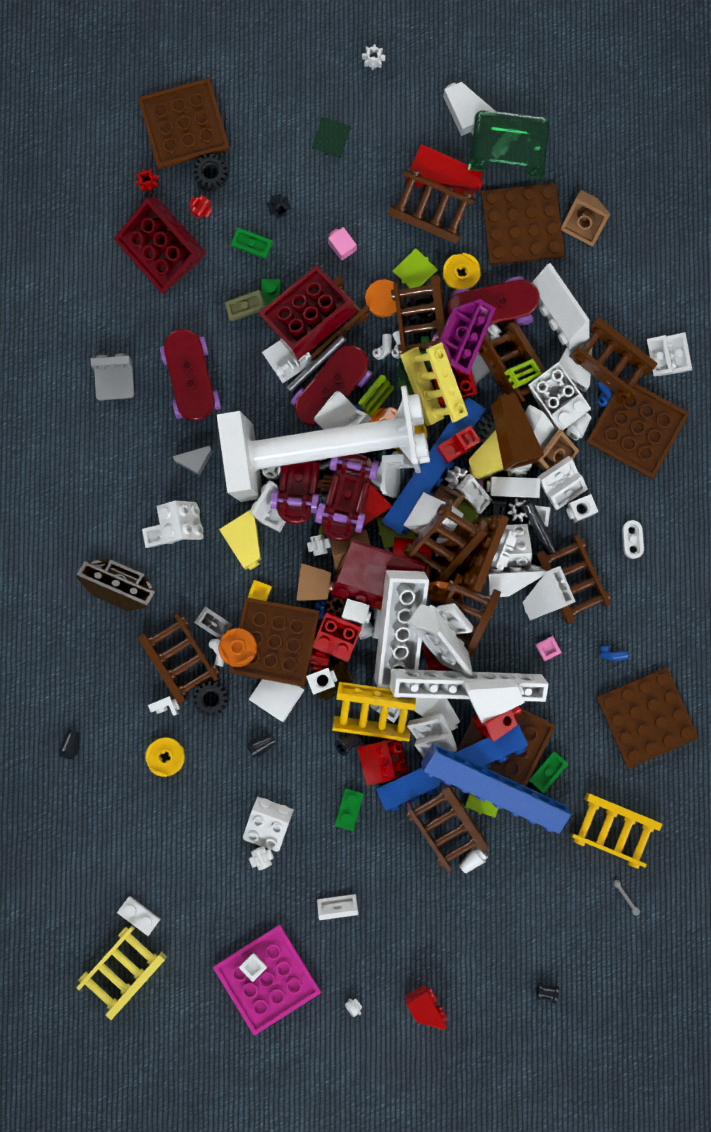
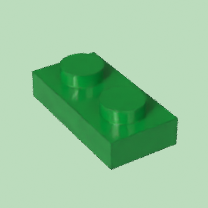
[231,228,273,260]
[261,279,281,306]
[529,751,568,793]
[335,788,364,831]

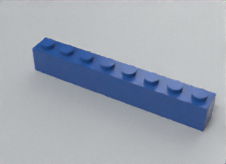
[381,397,486,537]
[376,724,528,812]
[421,743,571,834]

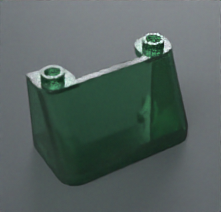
[468,110,549,179]

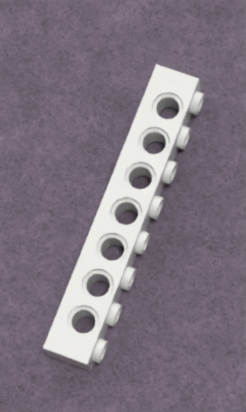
[389,669,548,702]

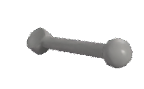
[613,880,640,916]

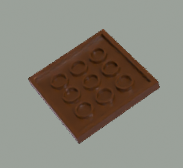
[138,78,230,170]
[481,183,565,266]
[586,377,690,480]
[450,515,509,592]
[229,597,321,688]
[596,667,699,769]
[455,708,556,786]

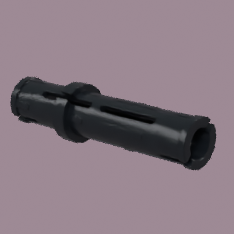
[521,500,557,555]

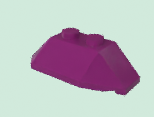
[439,299,496,375]

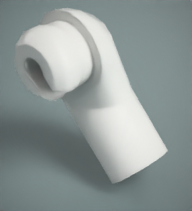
[391,331,408,359]
[372,334,392,360]
[209,639,224,667]

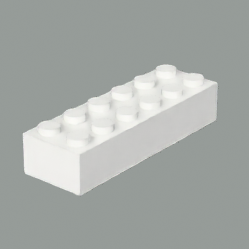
[374,570,429,689]

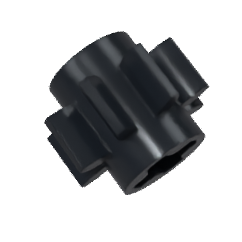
[266,193,291,219]

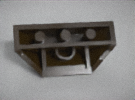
[76,559,155,611]

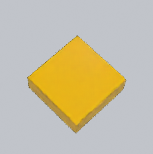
[247,580,272,601]

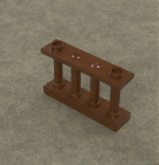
[388,168,476,244]
[311,275,370,361]
[391,275,446,356]
[569,317,658,403]
[478,321,546,404]
[403,499,488,582]
[534,535,611,625]
[443,573,501,657]
[138,613,220,704]
[406,782,489,873]

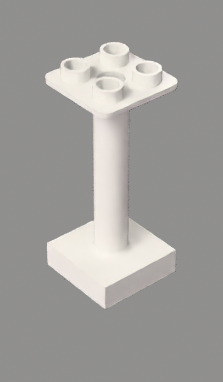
[217,386,430,502]

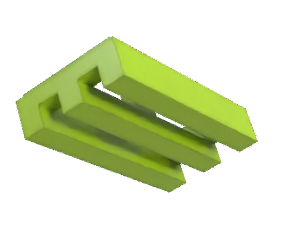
[504,359,542,389]
[358,375,394,416]

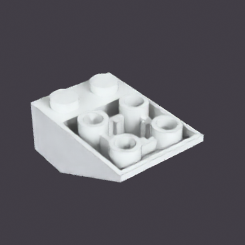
[528,362,591,431]
[482,564,547,597]

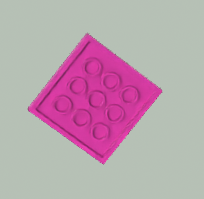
[213,924,321,1036]

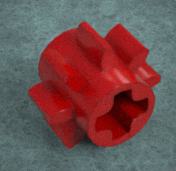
[135,168,159,193]
[188,195,212,219]
[310,649,329,672]

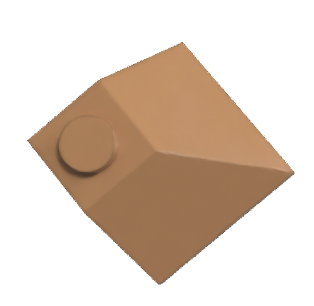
[561,190,610,247]

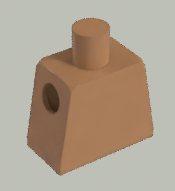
[297,564,333,602]

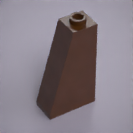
[491,393,544,471]

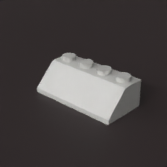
[532,263,589,350]
[408,604,473,676]

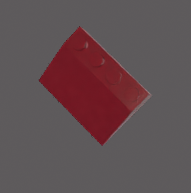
[113,198,207,294]
[258,265,356,360]
[331,539,426,610]

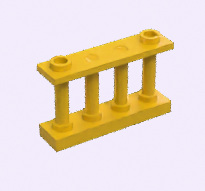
[332,682,416,742]
[570,793,662,869]

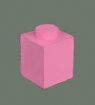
[328,227,357,261]

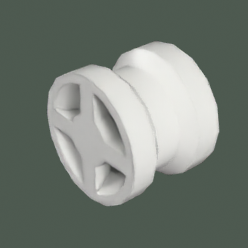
[262,466,281,480]

